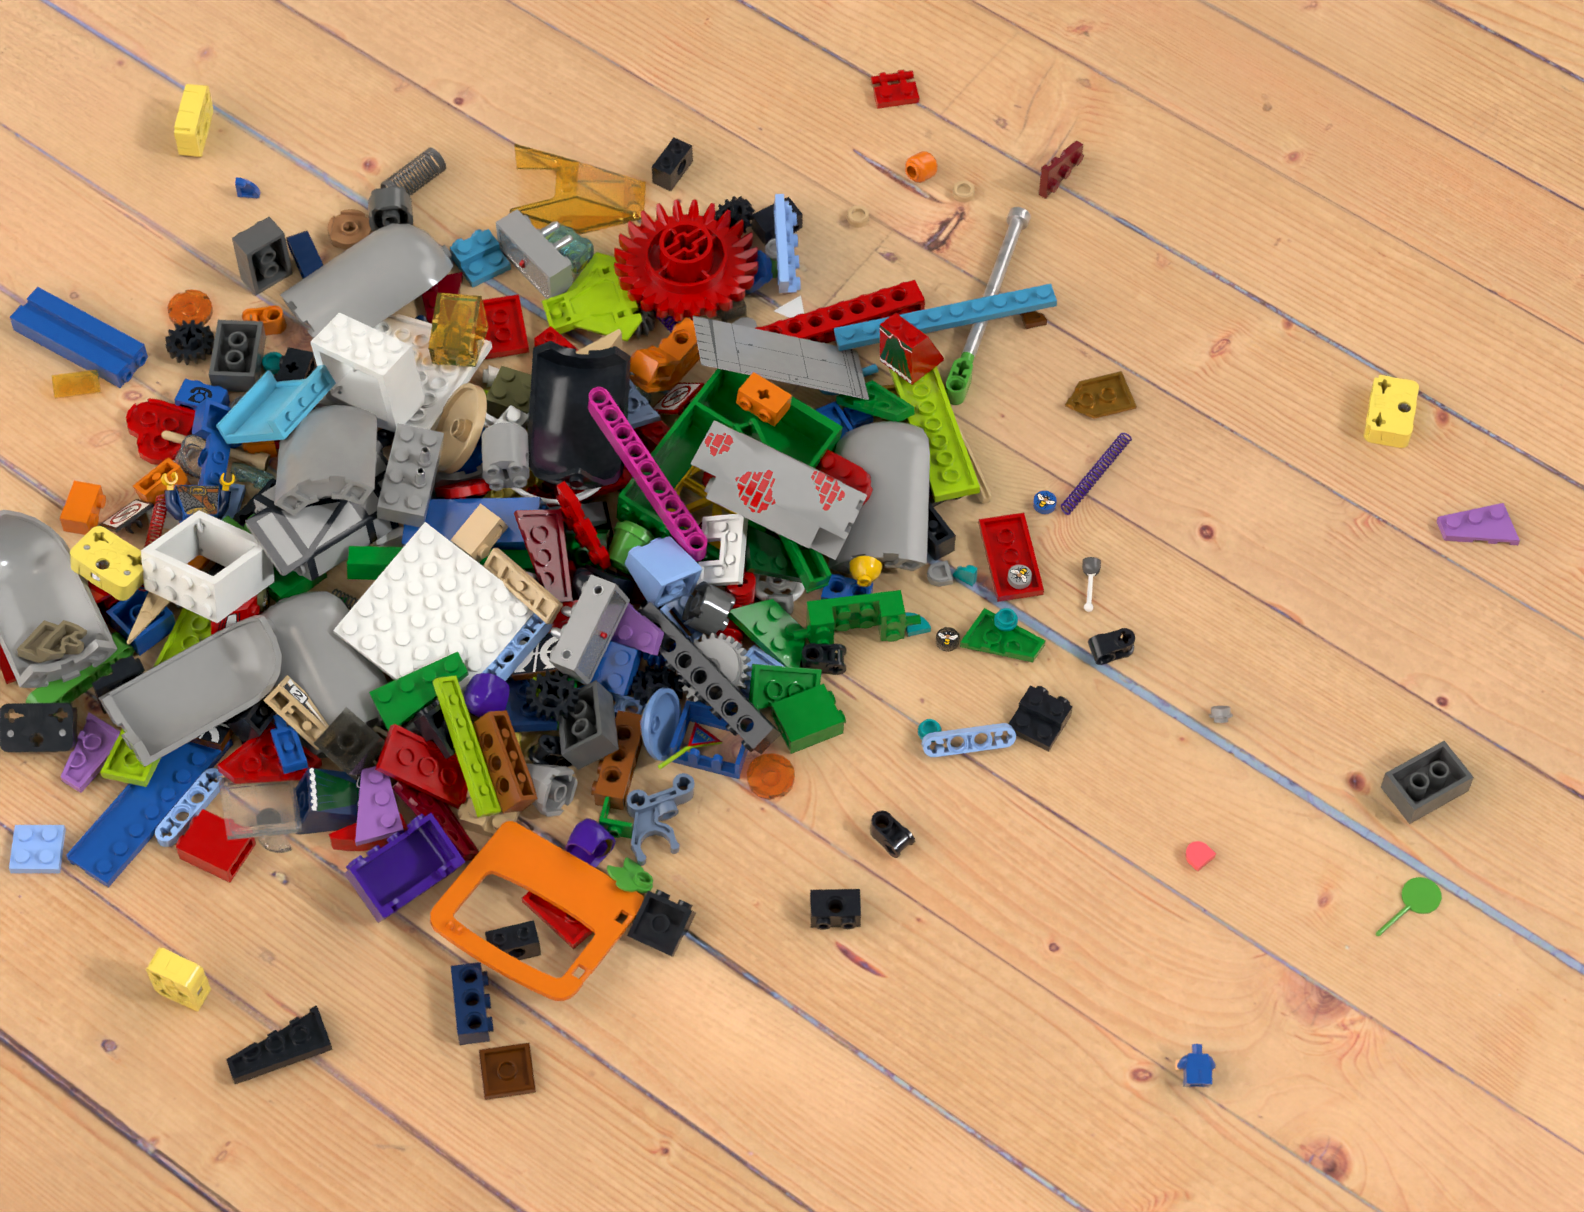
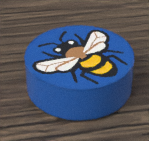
[1033,491,1057,514]

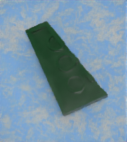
[745,525,802,583]

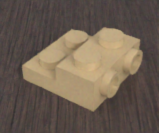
[458,783,520,837]

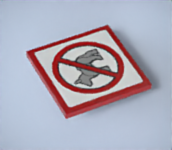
[653,382,705,416]

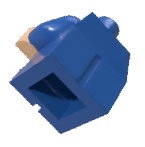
[1175,1044,1216,1087]

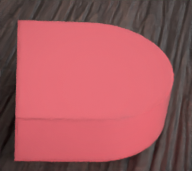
[1185,841,1216,872]

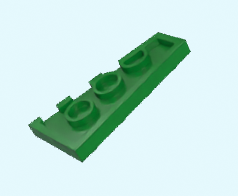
[369,651,469,731]

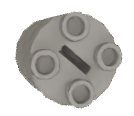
[481,423,529,491]

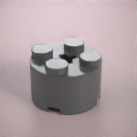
[368,186,413,231]
[682,581,735,637]

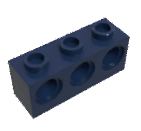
[451,962,494,1045]

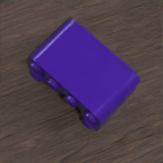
[345,813,465,923]

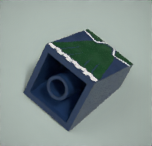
[293,768,361,835]

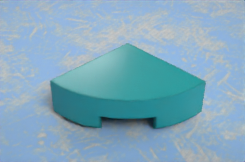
[952,565,978,587]
[905,612,931,637]

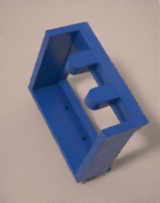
[670,700,754,779]

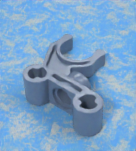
[627,773,695,866]

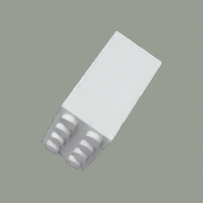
[311,313,425,431]
[141,510,274,623]

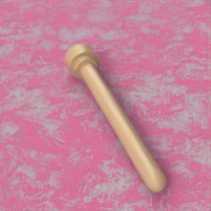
[162,430,270,471]

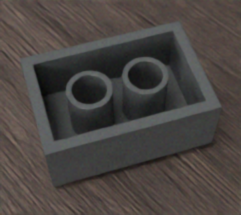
[232,216,293,296]
[209,320,266,392]
[558,680,618,770]
[1381,740,1474,824]

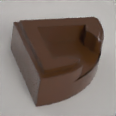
[1020,311,1047,329]

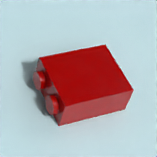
[176,809,256,883]

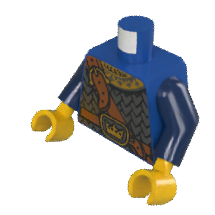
[161,472,235,524]

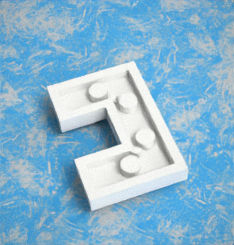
[696,514,748,586]

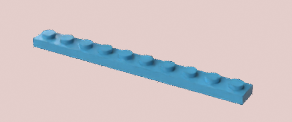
[834,284,1057,351]

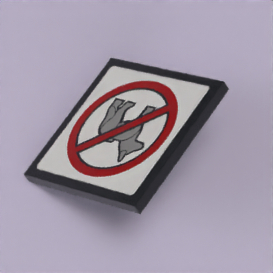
[100,499,154,534]

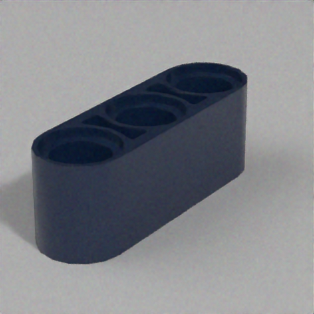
[286,230,323,279]

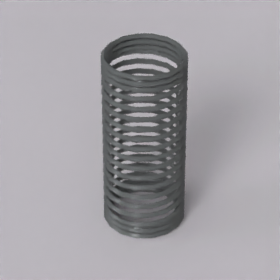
[380,147,446,195]

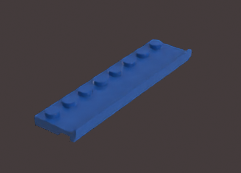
[66,739,233,888]

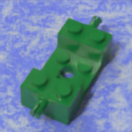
[793,590,921,644]

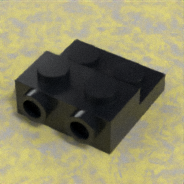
[92,655,145,714]
[1008,685,1073,752]
[413,699,474,759]
[627,889,696,957]

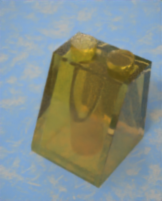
[428,293,488,367]

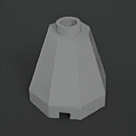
[526,763,578,817]

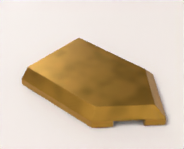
[1065,371,1137,419]

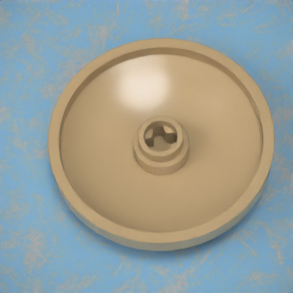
[435,383,487,474]

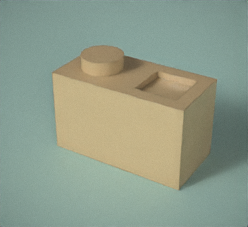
[451,503,508,563]

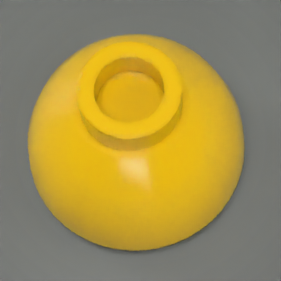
[849,555,882,587]

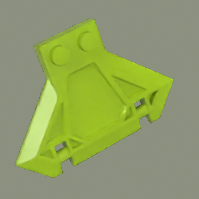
[542,252,643,342]

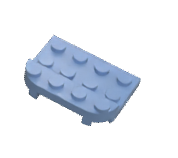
[774,194,801,293]

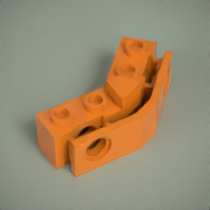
[630,317,700,393]

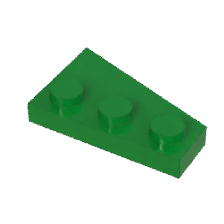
[836,380,915,422]
[960,608,1046,662]
[749,664,822,710]

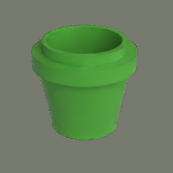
[608,520,656,575]

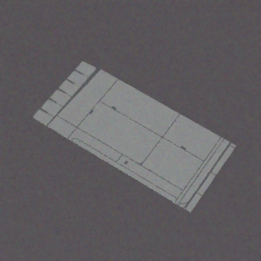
[693,316,869,400]

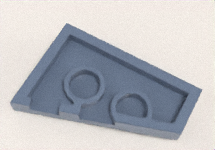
[628,380,661,429]

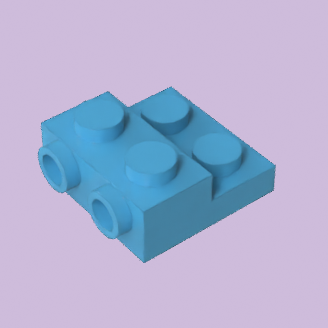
[450,229,511,288]

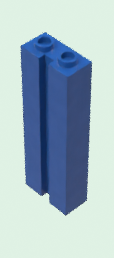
[10,287,148,388]
[402,497,549,550]

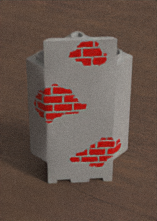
[691,420,867,560]

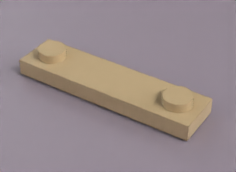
[483,548,563,624]

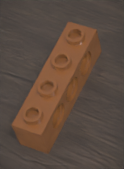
[591,710,643,811]
[473,711,538,813]

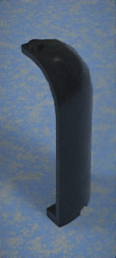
[528,341,631,490]

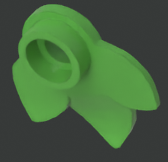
[607,857,653,893]

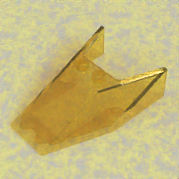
[510,144,646,235]

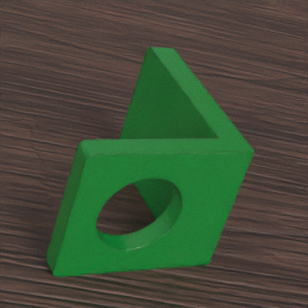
[599,796,633,839]

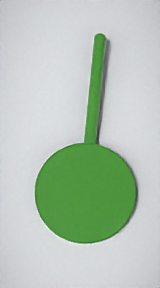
[1376,877,1442,936]

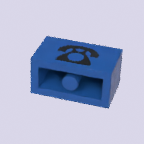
[174,379,230,411]

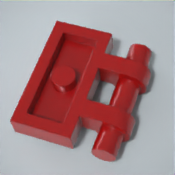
[871,69,920,109]

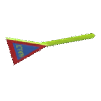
[658,722,723,769]

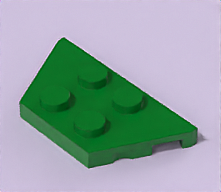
[727,599,805,667]

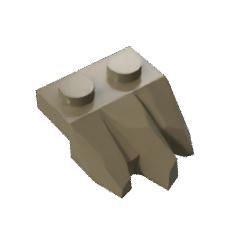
[17,620,87,663]

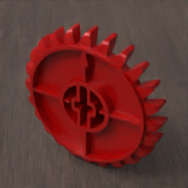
[614,199,758,322]

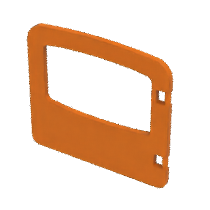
[430,821,644,1001]

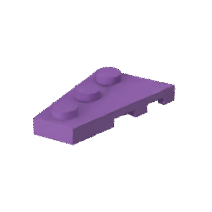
[1437,503,1520,545]
[611,603,664,655]
[61,713,120,793]
[355,766,404,846]

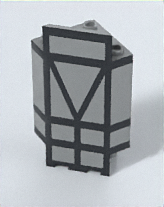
[245,440,399,581]

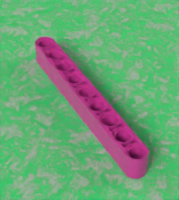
[588,387,707,562]

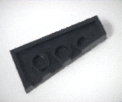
[226,1005,333,1085]

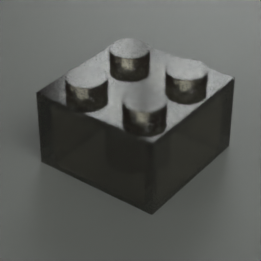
[313,707,385,781]

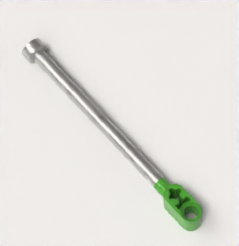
[945,207,1031,405]

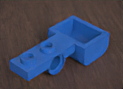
[192,398,242,489]

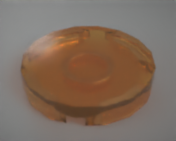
[167,290,213,326]
[747,753,795,800]

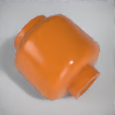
[905,151,937,183]

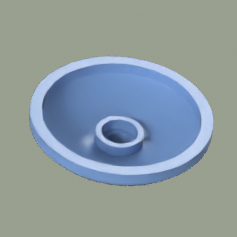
[640,688,682,761]

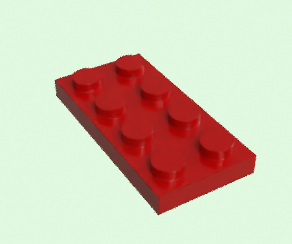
[978,513,1044,602]
[375,724,468,809]

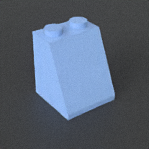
[625,536,702,607]

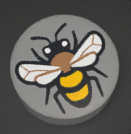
[1008,565,1032,589]

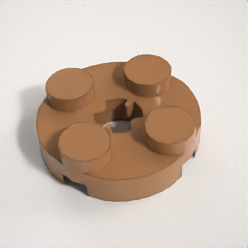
[327,209,372,249]

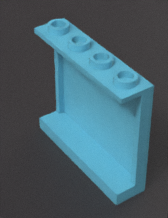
[216,365,336,444]

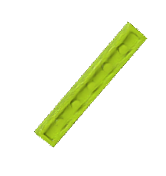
[432,676,502,818]

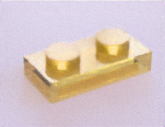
[51,369,101,399]

